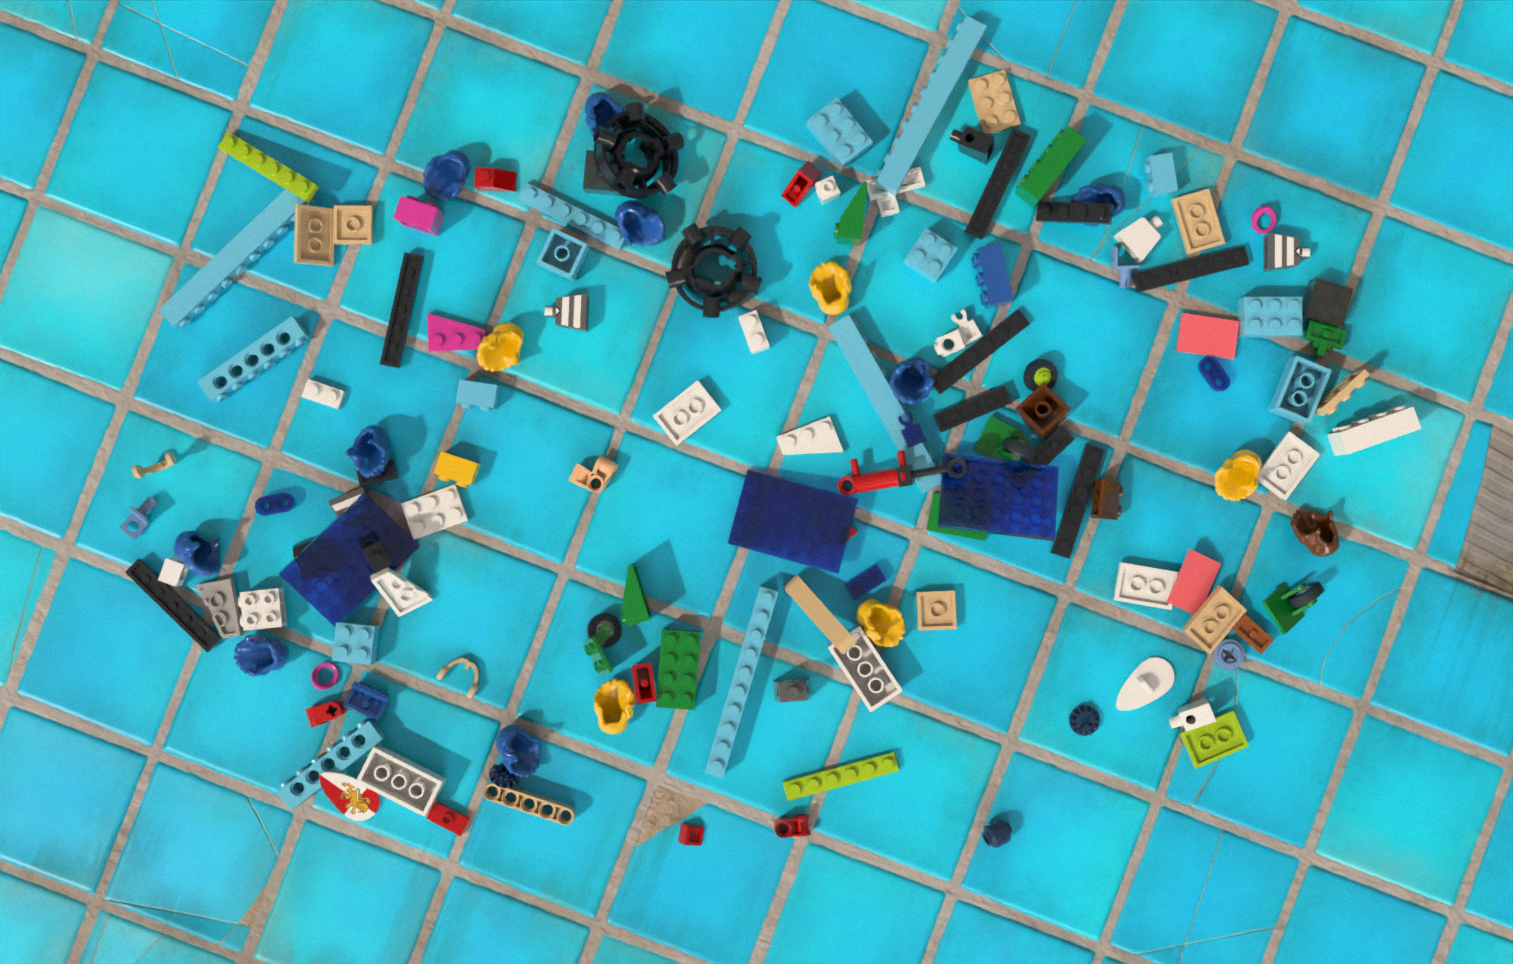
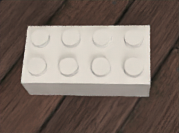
[1327,405,1421,456]
[827,625,903,712]
[356,744,447,817]

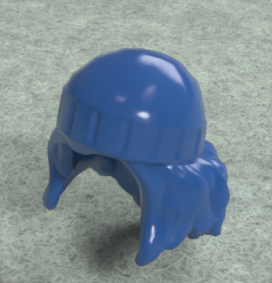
[585,92,627,137]
[423,150,471,201]
[1071,183,1126,227]
[615,200,666,247]
[890,356,934,405]
[345,425,390,478]
[173,531,222,576]
[234,635,289,677]
[496,725,541,778]

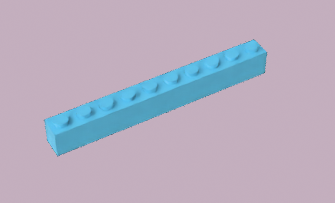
[874,16,987,196]
[158,189,318,329]
[828,315,945,493]
[704,586,778,778]

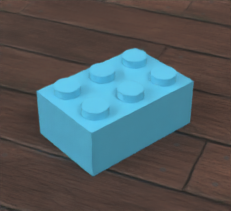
[806,97,873,170]
[1238,297,1302,338]
[1268,355,1332,425]

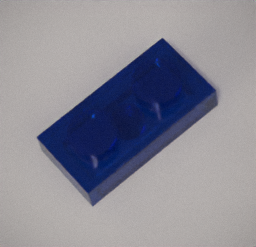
[844,564,886,601]

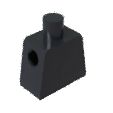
[950,127,995,164]
[358,531,393,573]

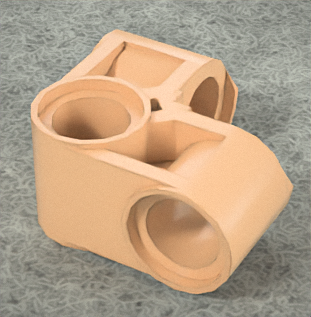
[568,455,618,493]

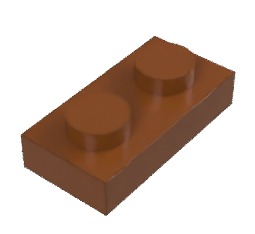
[1232,614,1274,654]

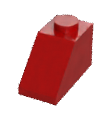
[781,161,823,208]
[474,167,517,192]
[631,663,657,704]

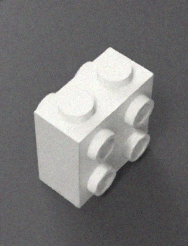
[238,587,287,631]

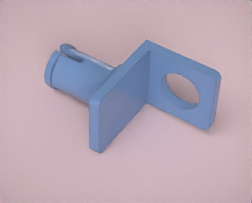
[1111,246,1140,288]
[120,496,158,539]

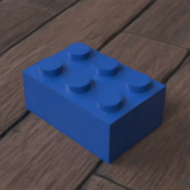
[971,243,1013,310]

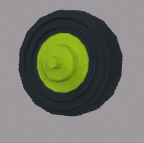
[1023,359,1058,391]

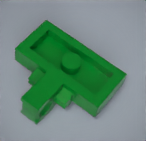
[1303,320,1347,360]

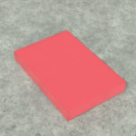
[1176,313,1240,360]
[1166,549,1221,615]

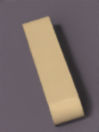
[783,575,857,655]
[483,781,576,825]

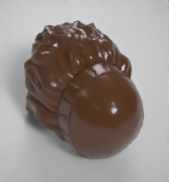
[1289,509,1340,557]

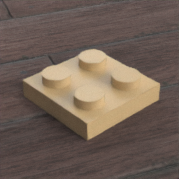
[333,205,374,245]
[916,590,957,631]

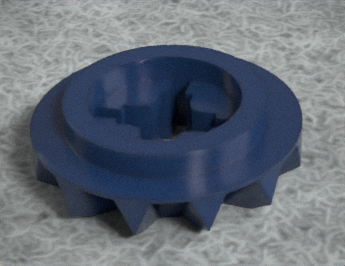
[1069,705,1100,736]
[489,763,520,788]

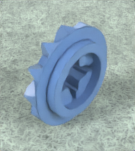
[1213,639,1244,670]

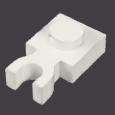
[951,309,982,346]

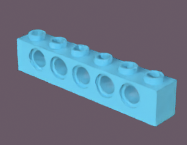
[197,316,310,402]
[277,719,387,811]

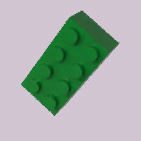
[1015,126,1087,208]
[656,628,701,710]

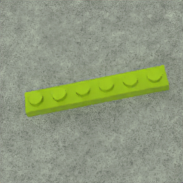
[218,132,319,203]
[783,751,899,801]

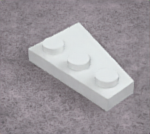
[776,416,844,455]
[370,567,433,617]

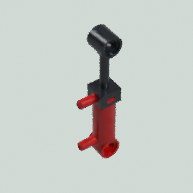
[838,450,969,496]

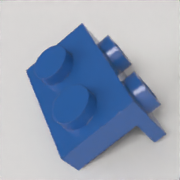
[343,681,389,722]

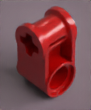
[305,700,346,728]
[774,814,812,838]

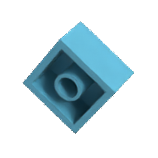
[536,228,590,282]
[903,228,958,284]
[332,621,380,665]

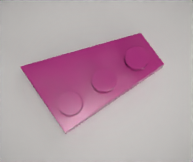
[427,313,486,352]

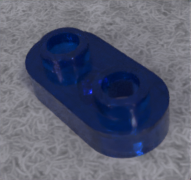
[1198,357,1230,392]
[255,493,295,516]

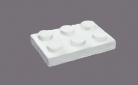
[653,380,722,446]
[1258,431,1320,500]
[401,484,469,540]
[1113,562,1178,610]

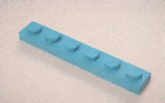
[517,182,625,250]

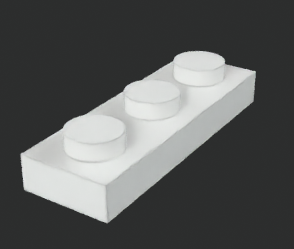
[865,167,925,201]

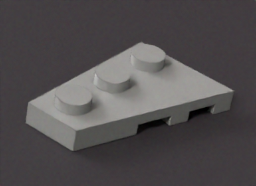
[195,578,244,639]

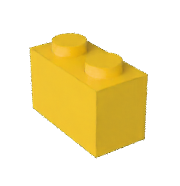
[434,451,481,488]

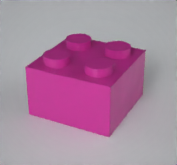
[393,195,445,237]

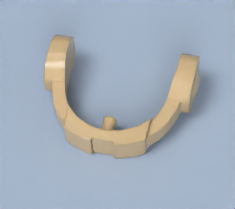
[132,452,177,479]
[436,658,479,699]

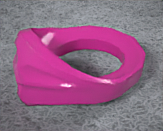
[1251,205,1276,234]
[311,662,339,690]

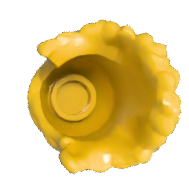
[809,261,852,316]
[477,322,524,372]
[1214,449,1262,501]
[856,599,905,647]
[594,678,636,734]

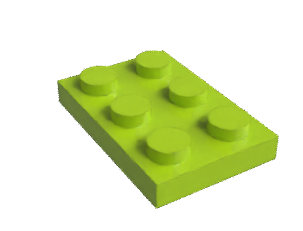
[1179,710,1249,769]

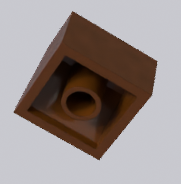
[1015,383,1071,441]
[1091,479,1123,520]

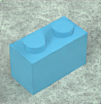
[1143,153,1178,197]
[456,379,500,412]

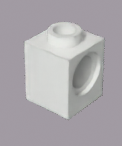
[814,175,840,205]
[934,330,965,358]
[158,556,189,587]

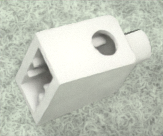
[1114,216,1163,263]
[1168,697,1216,731]

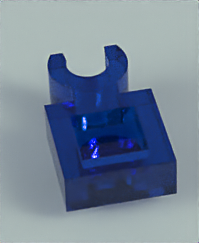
[898,412,926,448]

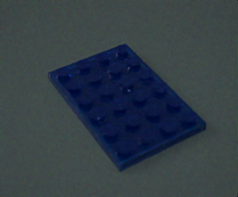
[937,453,1059,541]
[727,470,859,574]
[279,492,420,627]

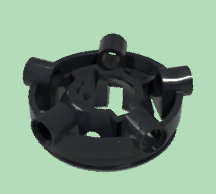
[593,102,684,199]
[665,223,762,318]

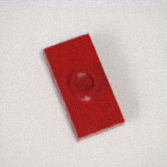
[426,801,470,836]

